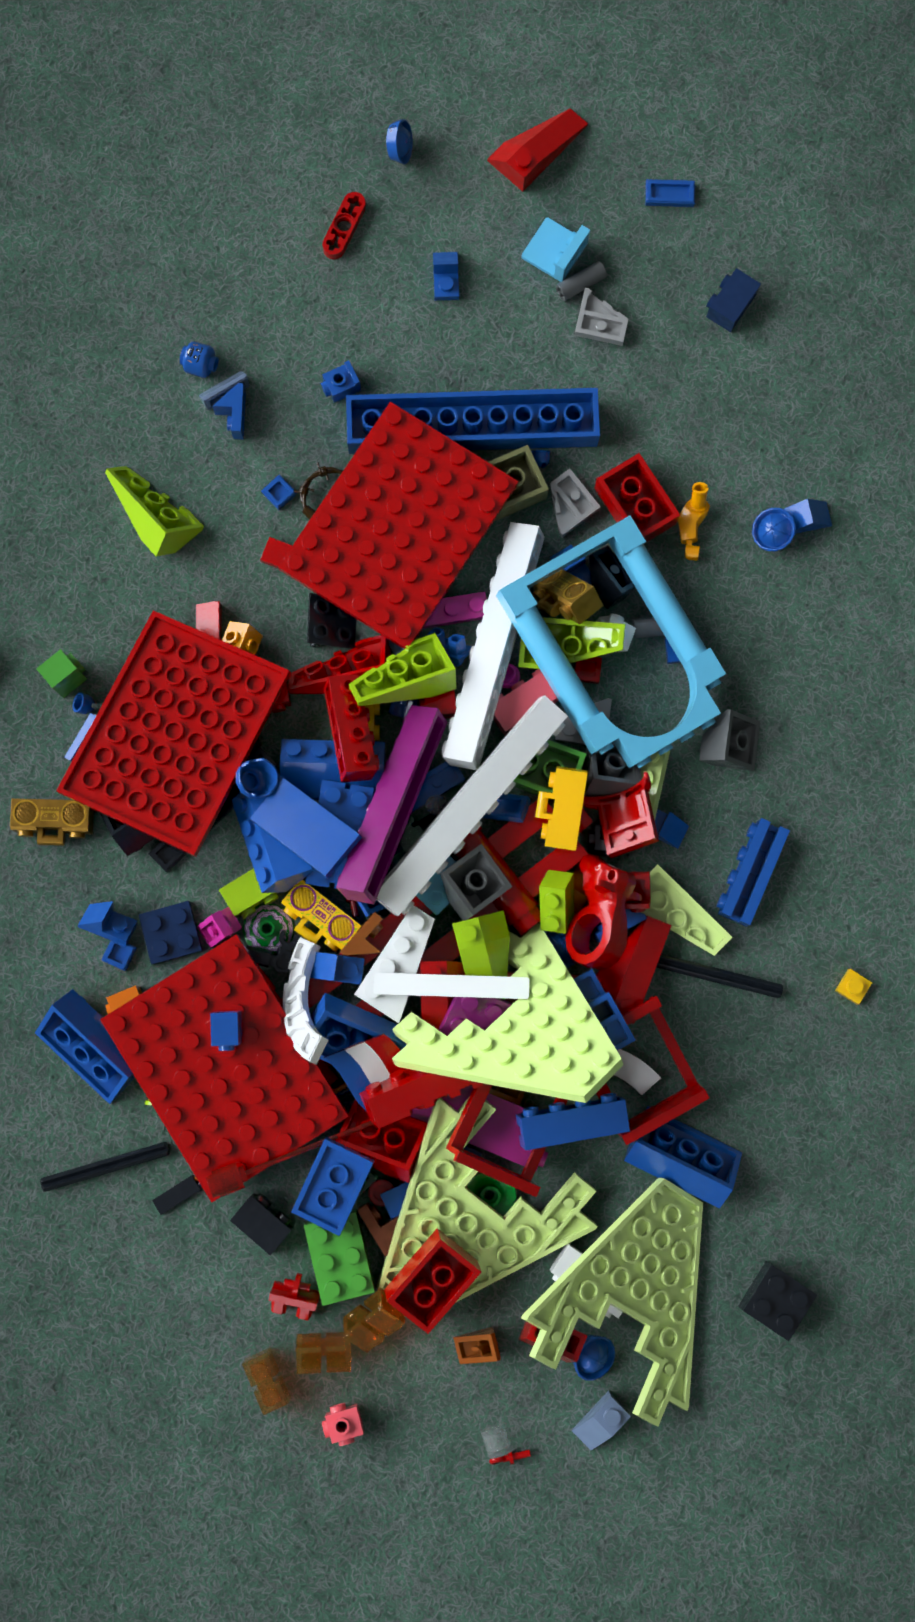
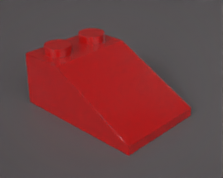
[335,1099,428,1183]

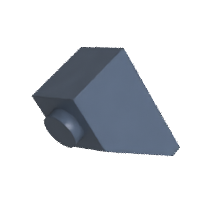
[572,1390,631,1450]

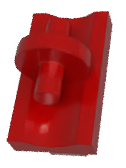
[268,1273,320,1321]

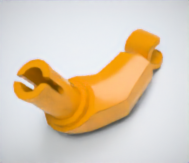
[678,482,710,561]

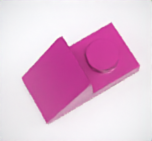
[197,907,242,948]

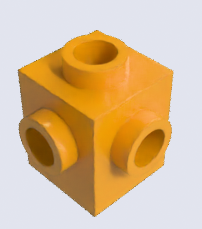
[222,621,263,655]

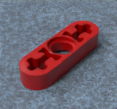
[322,192,366,259]

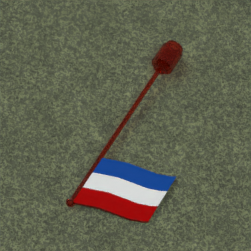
[206,1033,415,1198]

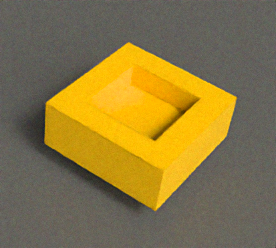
[835,969,872,1005]

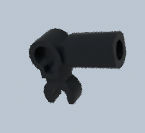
[246,930,299,973]

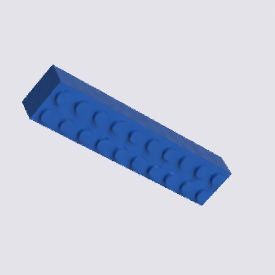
[346,388,600,454]

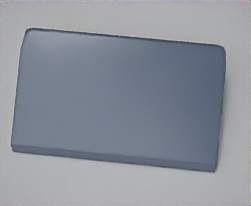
[199,371,250,410]

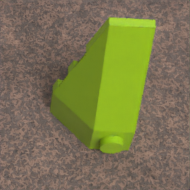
[105,466,204,557]
[518,617,626,669]
[349,633,456,706]
[452,911,510,1000]

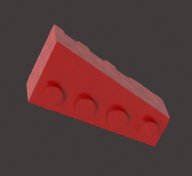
[359,1069,483,1129]

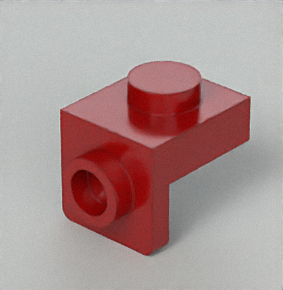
[625,872,651,913]

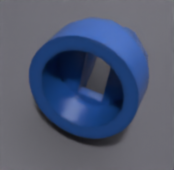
[531,450,550,468]
[73,693,95,714]

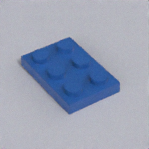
[291,1137,375,1236]

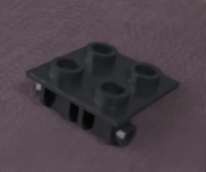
[307,593,356,649]

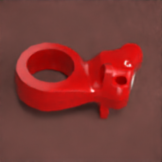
[566,854,642,970]

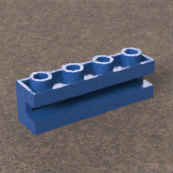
[716,818,790,927]
[516,1093,630,1150]

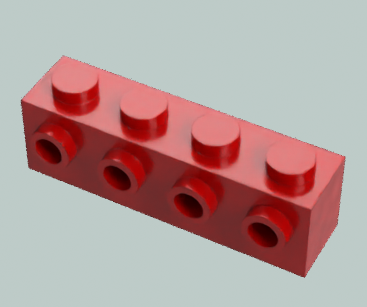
[324,674,379,783]

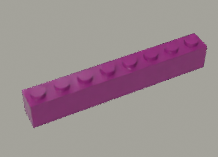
[336,705,447,904]

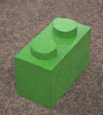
[36,649,87,698]

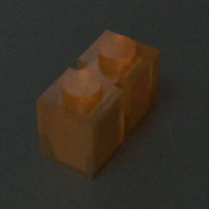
[343,1288,405,1353]
[296,1332,351,1374]
[242,1347,291,1415]

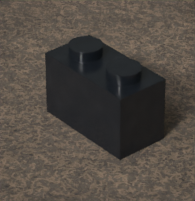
[230,1193,293,1256]

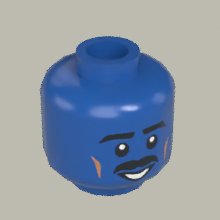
[180,341,219,378]

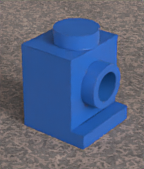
[320,360,361,403]

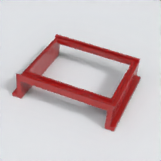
[596,996,709,1145]
[446,1083,568,1197]

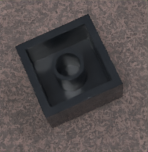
[738,1261,817,1341]

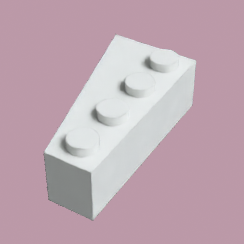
[354,905,435,1023]

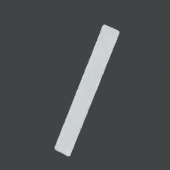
[374,973,530,999]

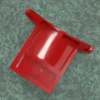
[583,772,659,858]

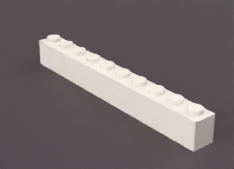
[442,522,545,770]
[376,695,568,916]

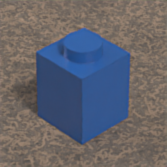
[210,1011,242,1051]

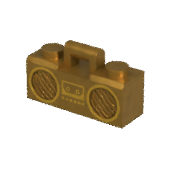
[532,569,603,624]
[10,798,94,846]

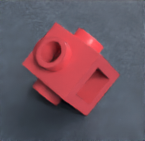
[322,1403,364,1446]

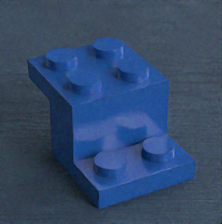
[574,969,635,1050]

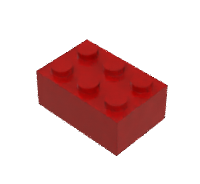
[594,453,680,544]
[385,1228,481,1334]

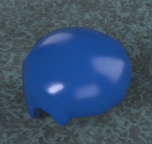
[236,758,279,799]

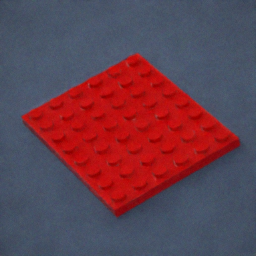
[278,402,519,649]
[56,610,291,857]
[100,934,349,1203]

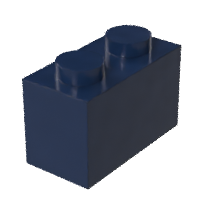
[706,268,761,332]

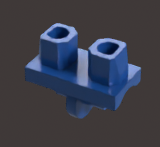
[428,627,472,667]

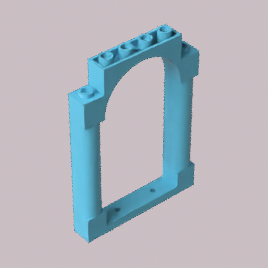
[496,516,726,769]

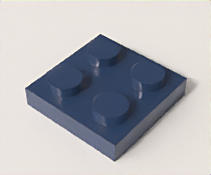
[139,901,203,965]

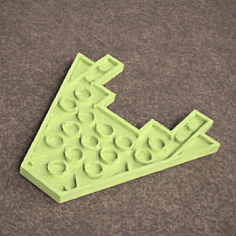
[392,923,623,1103]
[377,1096,598,1302]
[521,1178,703,1426]

